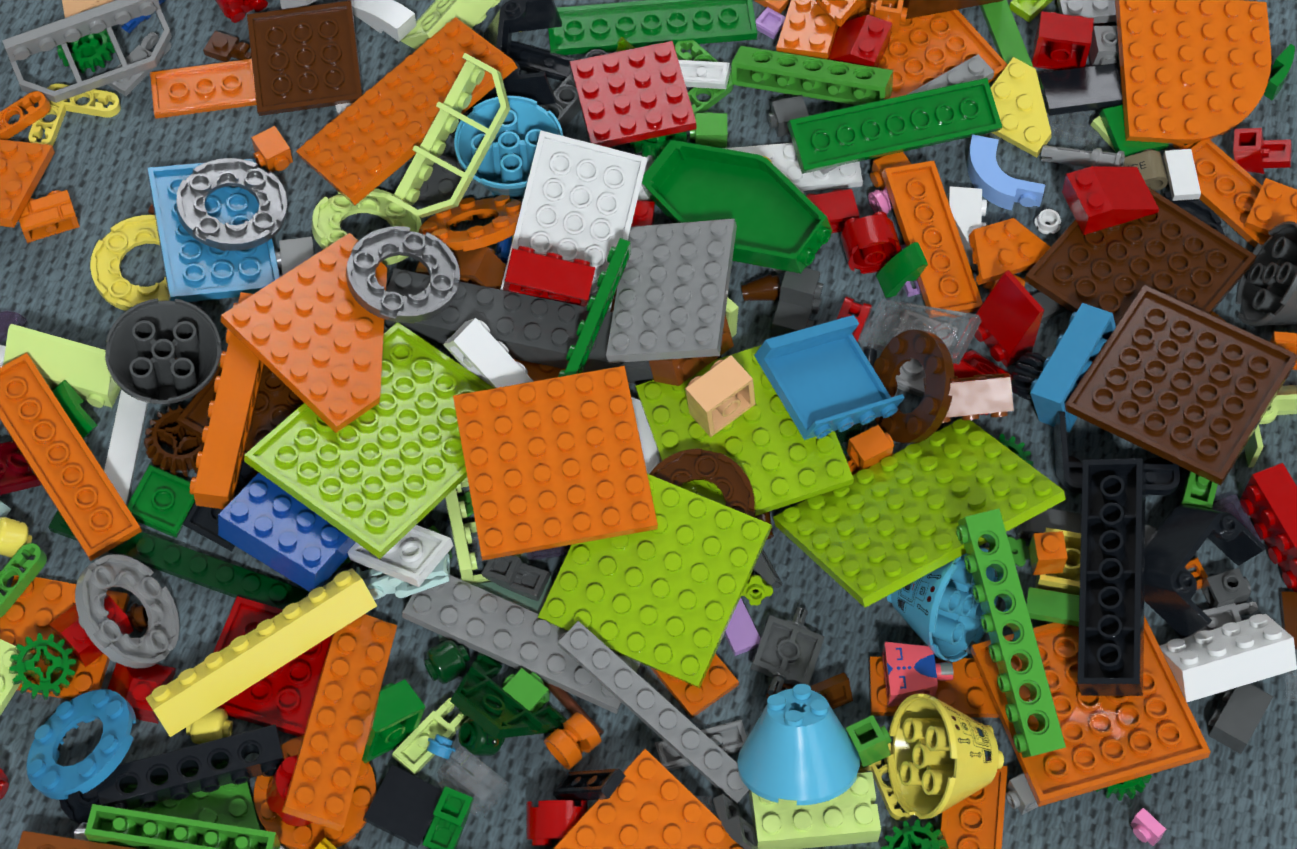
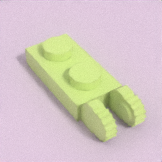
[392,697,469,776]

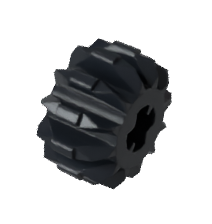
[1011,352,1047,400]

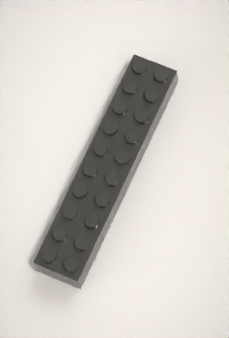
[384,268,654,384]

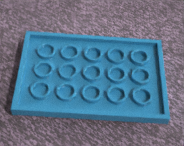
[148,158,280,302]

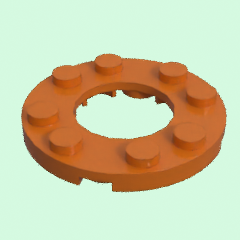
[419,195,522,251]
[254,736,377,849]

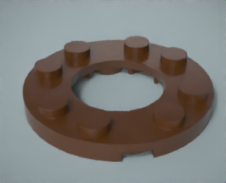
[874,329,954,443]
[650,449,756,518]

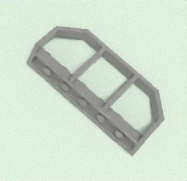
[2,0,172,103]

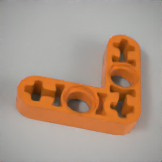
[0,91,51,140]

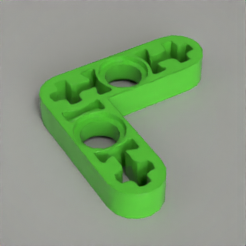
[675,40,734,116]
[0,543,47,618]

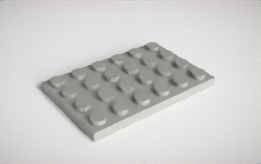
[606,219,737,363]

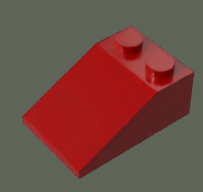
[1062,166,1160,235]
[972,270,1044,368]

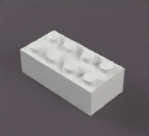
[1159,614,1297,702]

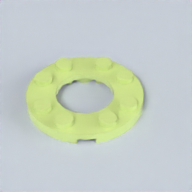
[312,189,422,266]

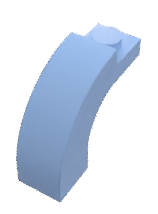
[967,135,1045,210]

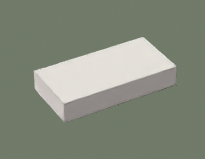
[1163,149,1201,201]

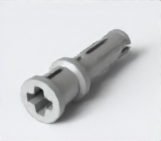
[1041,145,1125,167]

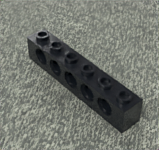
[96,724,285,810]

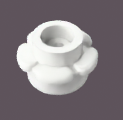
[1034,209,1061,235]

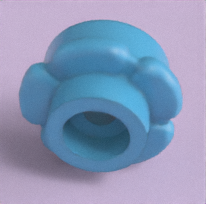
[427,734,456,759]

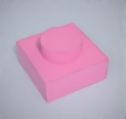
[1130,808,1166,846]

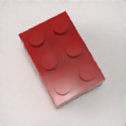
[503,246,595,307]

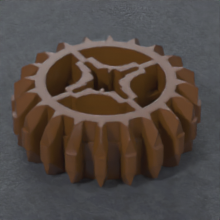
[144,403,204,478]

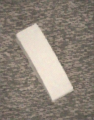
[347,0,416,42]

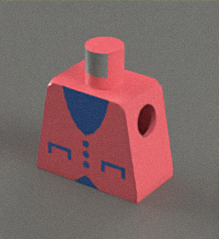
[882,642,953,707]

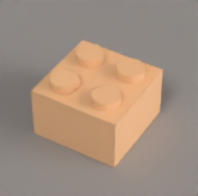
[685,355,756,438]

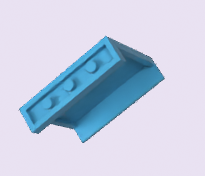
[754,315,905,440]

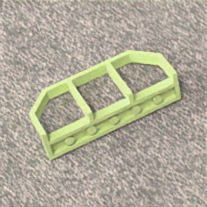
[386,53,510,218]
[445,477,523,584]

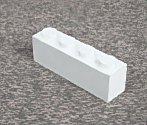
[443,318,534,388]

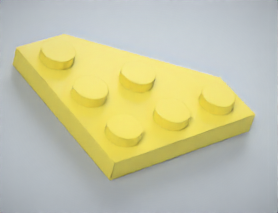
[991,57,1051,158]

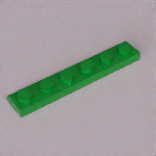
[558,238,631,377]

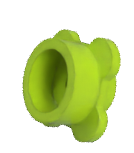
[741,575,773,605]

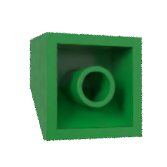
[362,679,426,763]

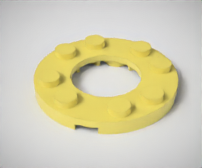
[90,215,170,311]

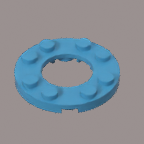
[27,689,136,800]

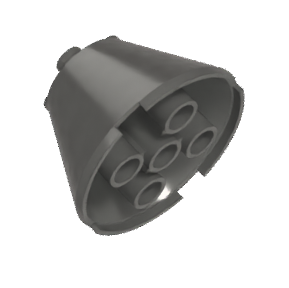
[1236,221,1297,326]
[105,298,221,405]

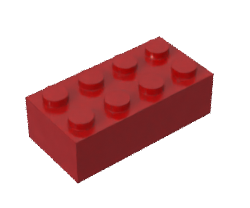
[1240,463,1297,592]

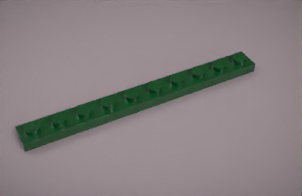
[48,510,310,609]

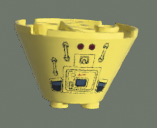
[887,694,1004,819]

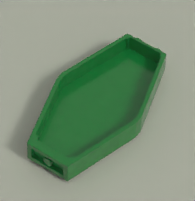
[641,140,832,274]

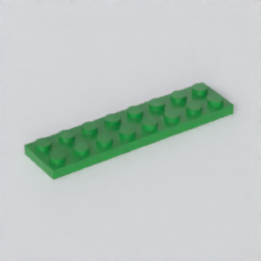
[548,0,757,55]
[787,78,1002,174]

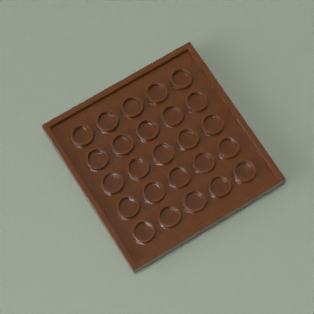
[1024,186,1256,326]
[1065,285,1297,486]

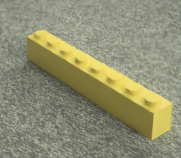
[145,568,377,737]

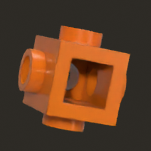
[869,0,908,33]

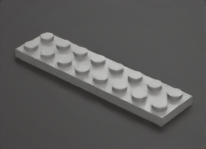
[402,575,642,714]

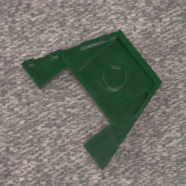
[450,653,567,739]

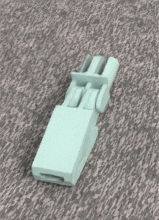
[333,553,450,600]

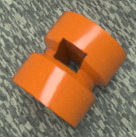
[544,712,602,770]

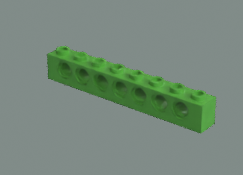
[956,509,1066,758]

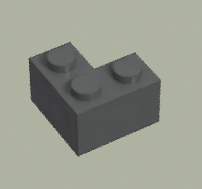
[771,268,824,337]

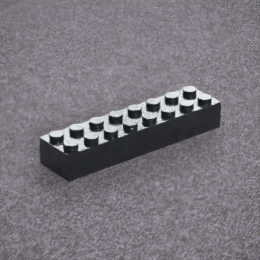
[1078,458,1146,696]

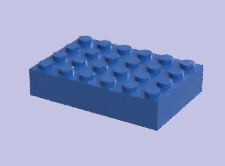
[218,473,356,592]

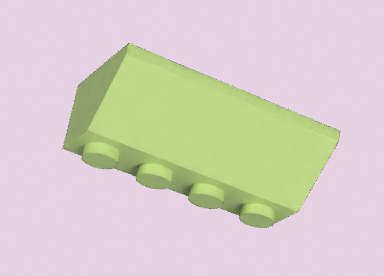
[400,0,501,50]
[3,324,121,408]

